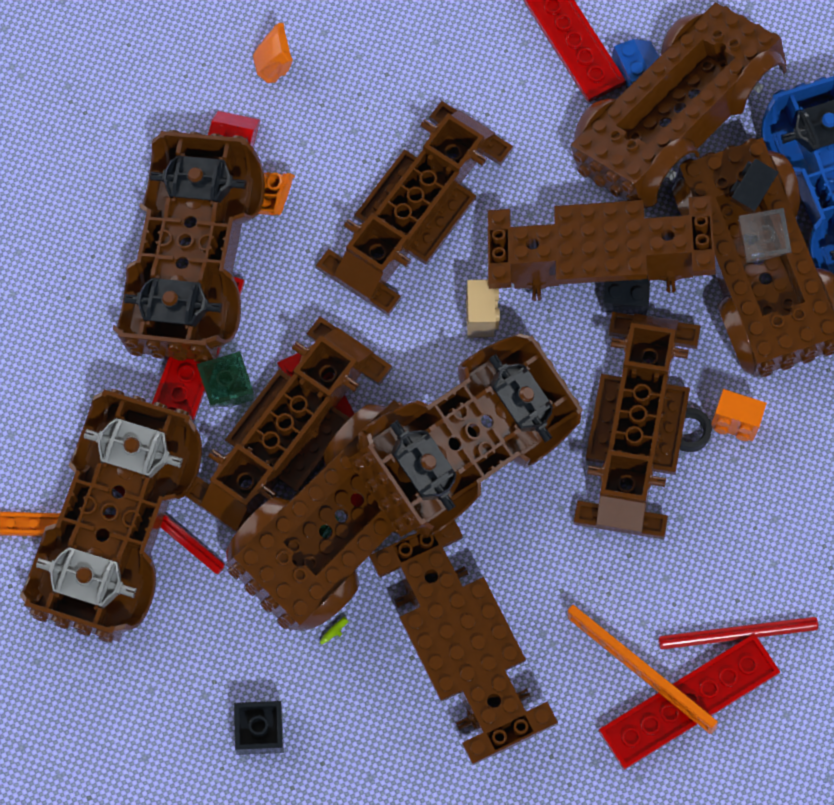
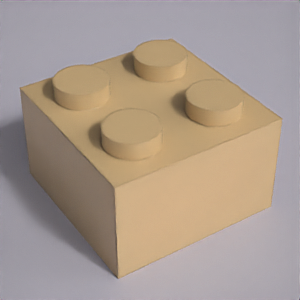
[466,280,500,338]

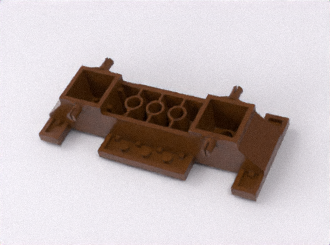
[316,101,513,316]
[488,195,716,301]
[574,312,701,540]
[185,316,393,533]
[369,520,558,766]

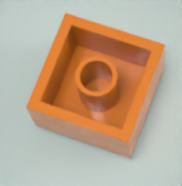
[711,389,767,441]

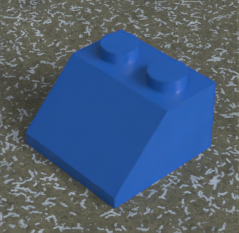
[612,39,659,89]

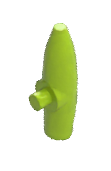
[319,616,348,645]

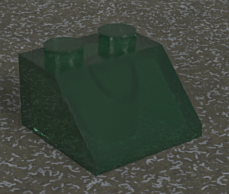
[197,351,254,407]

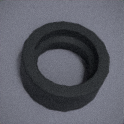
[680,407,712,452]

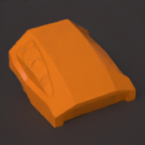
[253,23,293,83]
[259,172,295,215]

